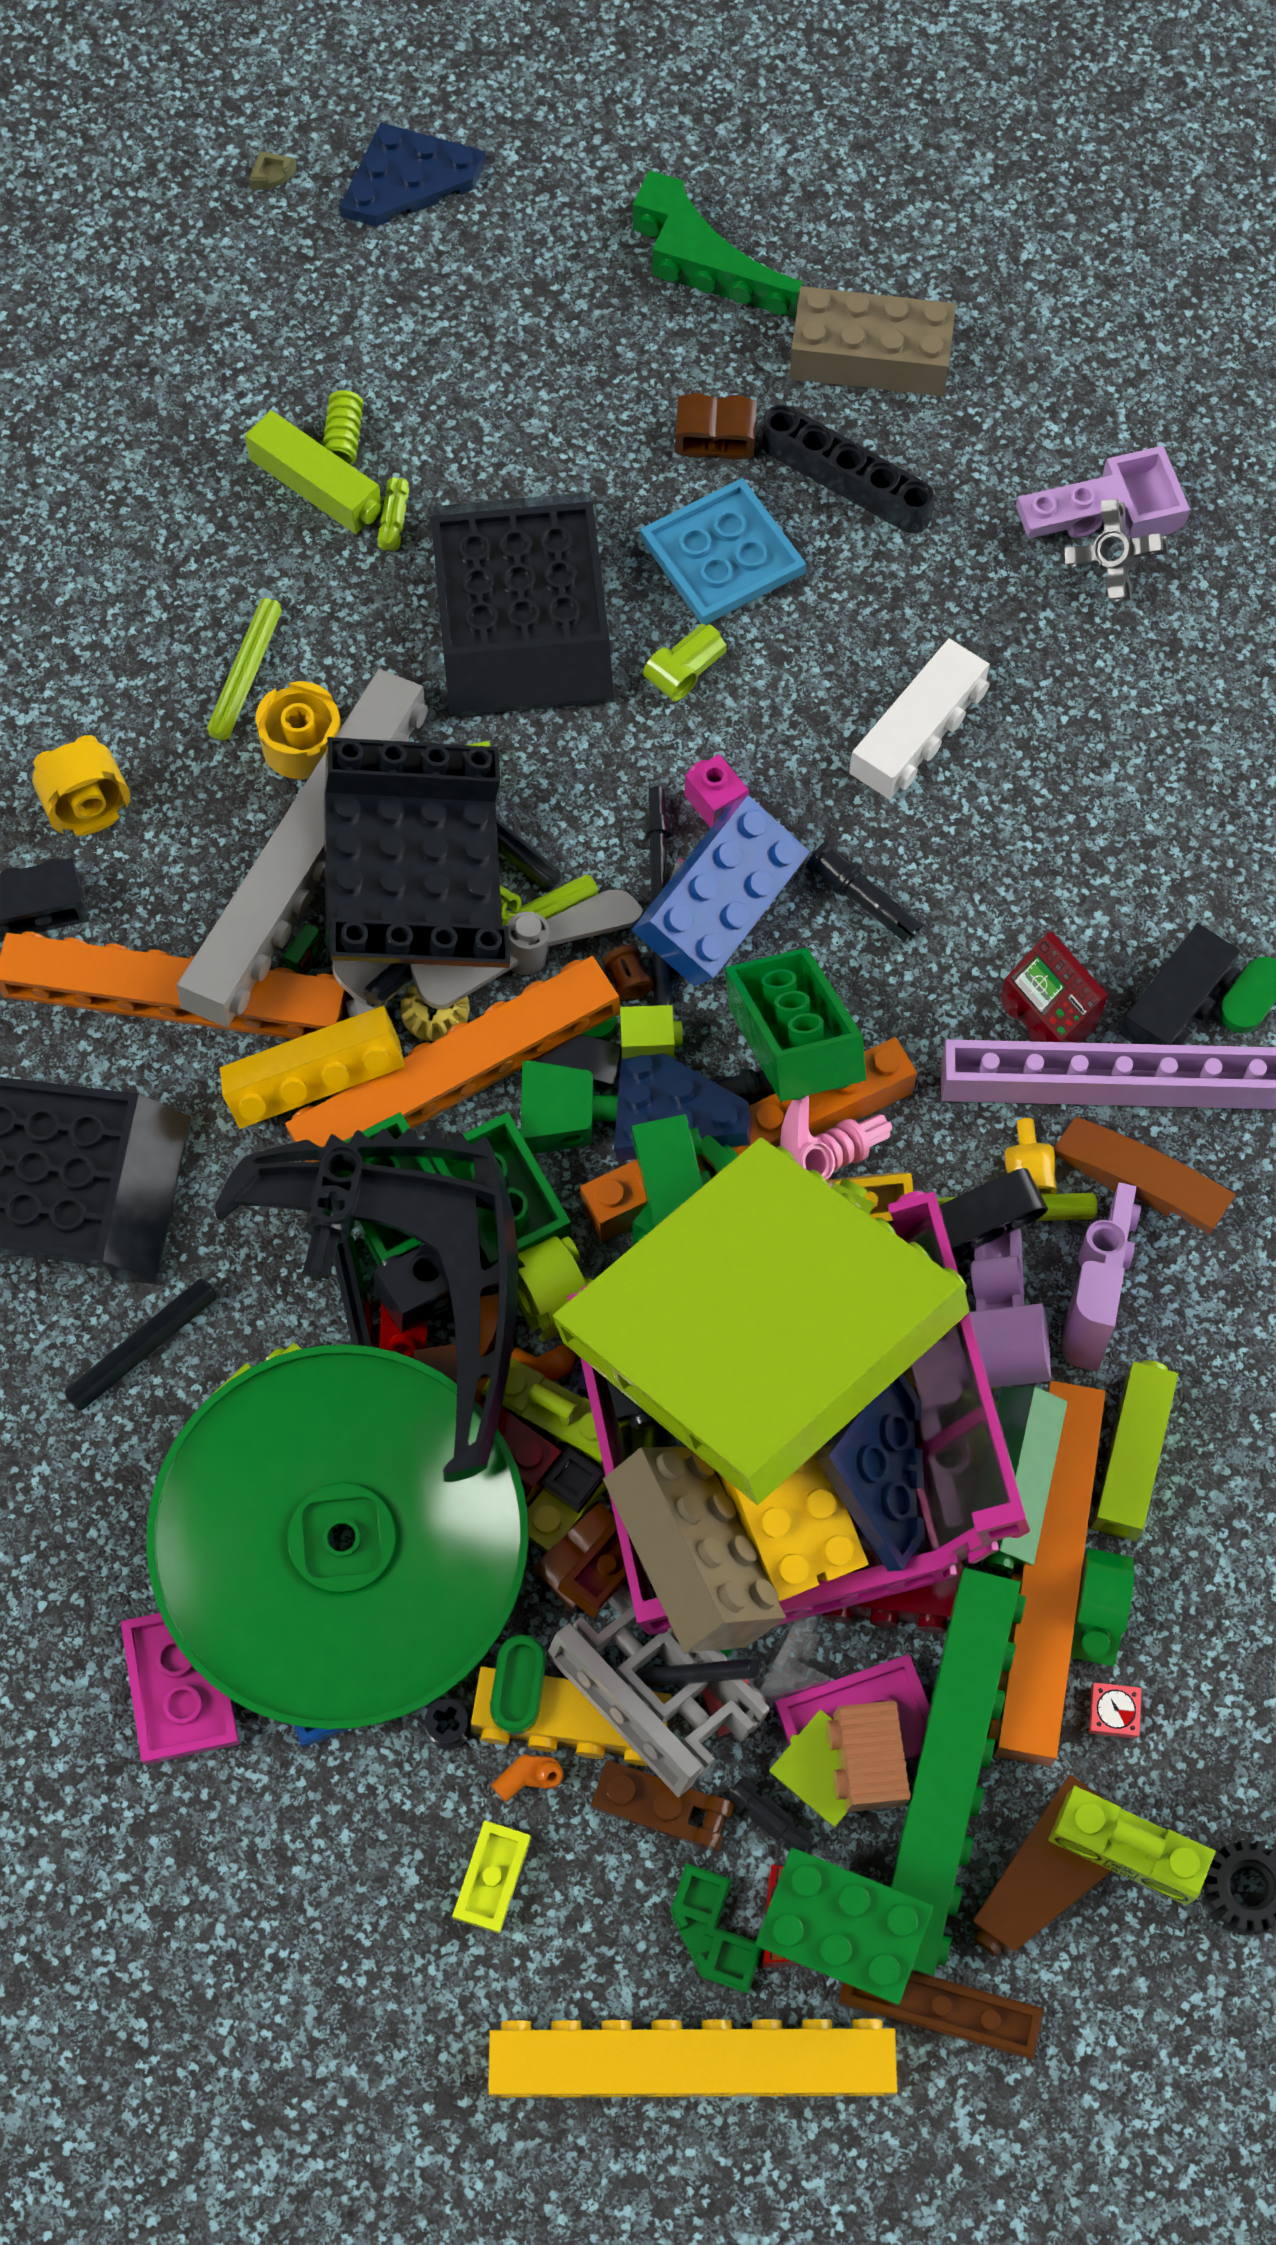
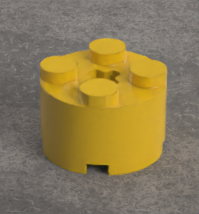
[255,681,342,780]
[32,735,131,836]

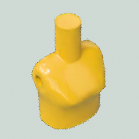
[1004,1118,1057,1194]

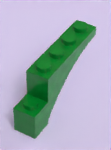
[633,170,803,319]

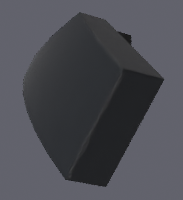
[535,1034,621,1090]

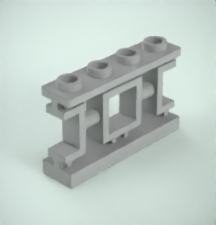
[546,1582,769,1798]

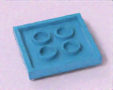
[640,477,807,625]

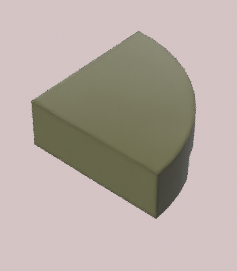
[249,151,297,190]

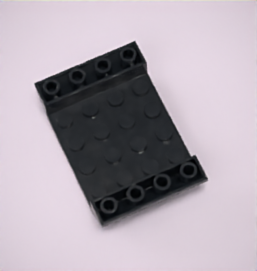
[430,492,614,717]
[323,737,510,968]
[0,1077,191,1284]

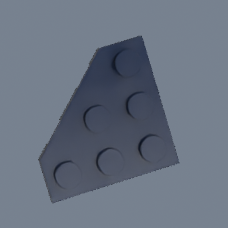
[339,122,486,227]
[614,1053,751,1161]
[814,1373,925,1572]

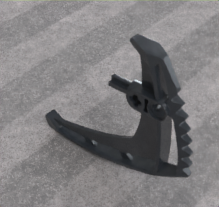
[215,1128,518,1482]

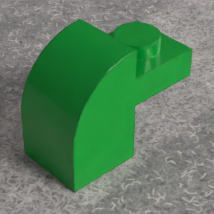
[1070,1548,1134,1667]

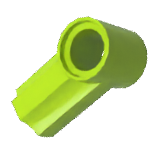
[643,624,727,702]

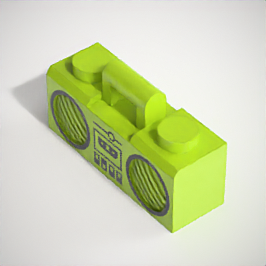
[481,1357,625,1471]
[1048,1786,1216,1906]

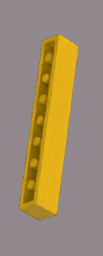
[489,2019,897,2098]

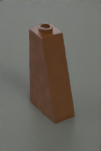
[968,1774,1112,1957]

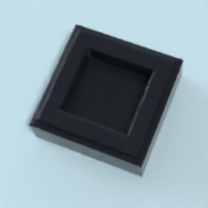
[541,1446,606,1514]

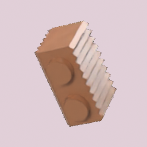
[826,1701,910,1812]

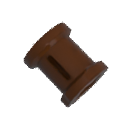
[603,944,654,1001]

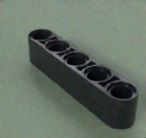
[763,405,934,533]
[917,1168,1048,1266]

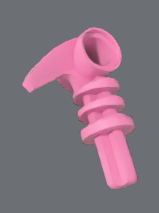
[780,1095,893,1180]

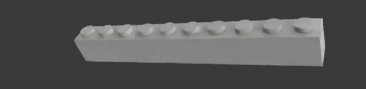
[177,669,428,1028]

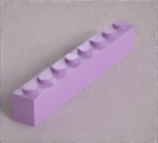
[941,1039,1276,1109]

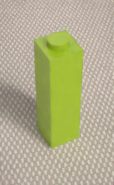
[244,410,382,534]
[1091,1360,1179,1541]

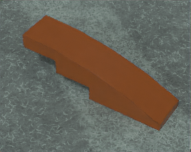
[1054,1117,1236,1235]

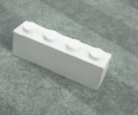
[849,638,990,800]

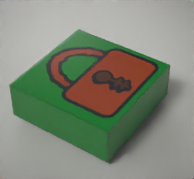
[284,923,324,975]

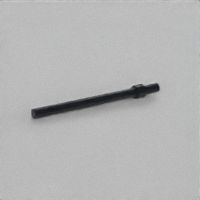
[645,786,671,1006]

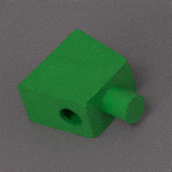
[520,1061,618,1154]

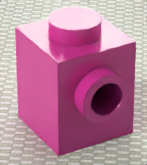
[684,754,749,828]

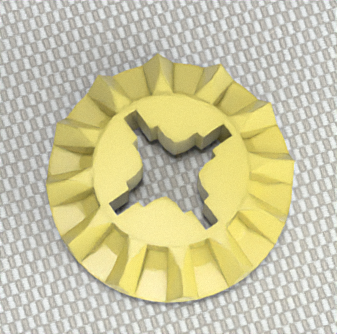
[401,984,470,1041]

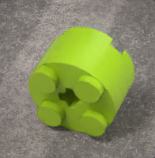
[517,1236,593,1342]

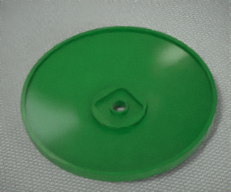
[146,1344,529,1730]

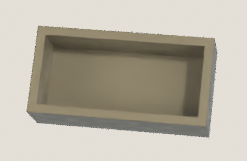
[789,286,956,396]
[603,1447,786,1653]

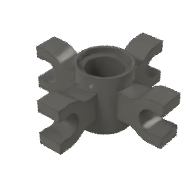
[1064,498,1169,602]

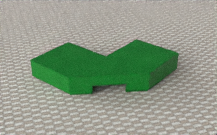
[670,1863,762,1995]

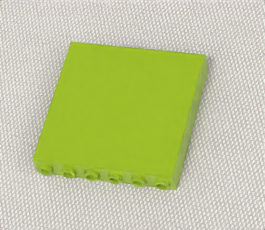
[552,1137,970,1506]

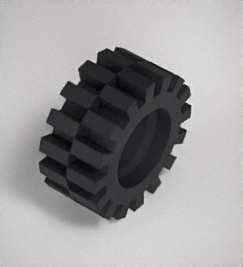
[1201,1839,1276,1936]

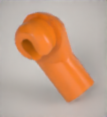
[511,1345,577,1381]
[490,1754,564,1803]

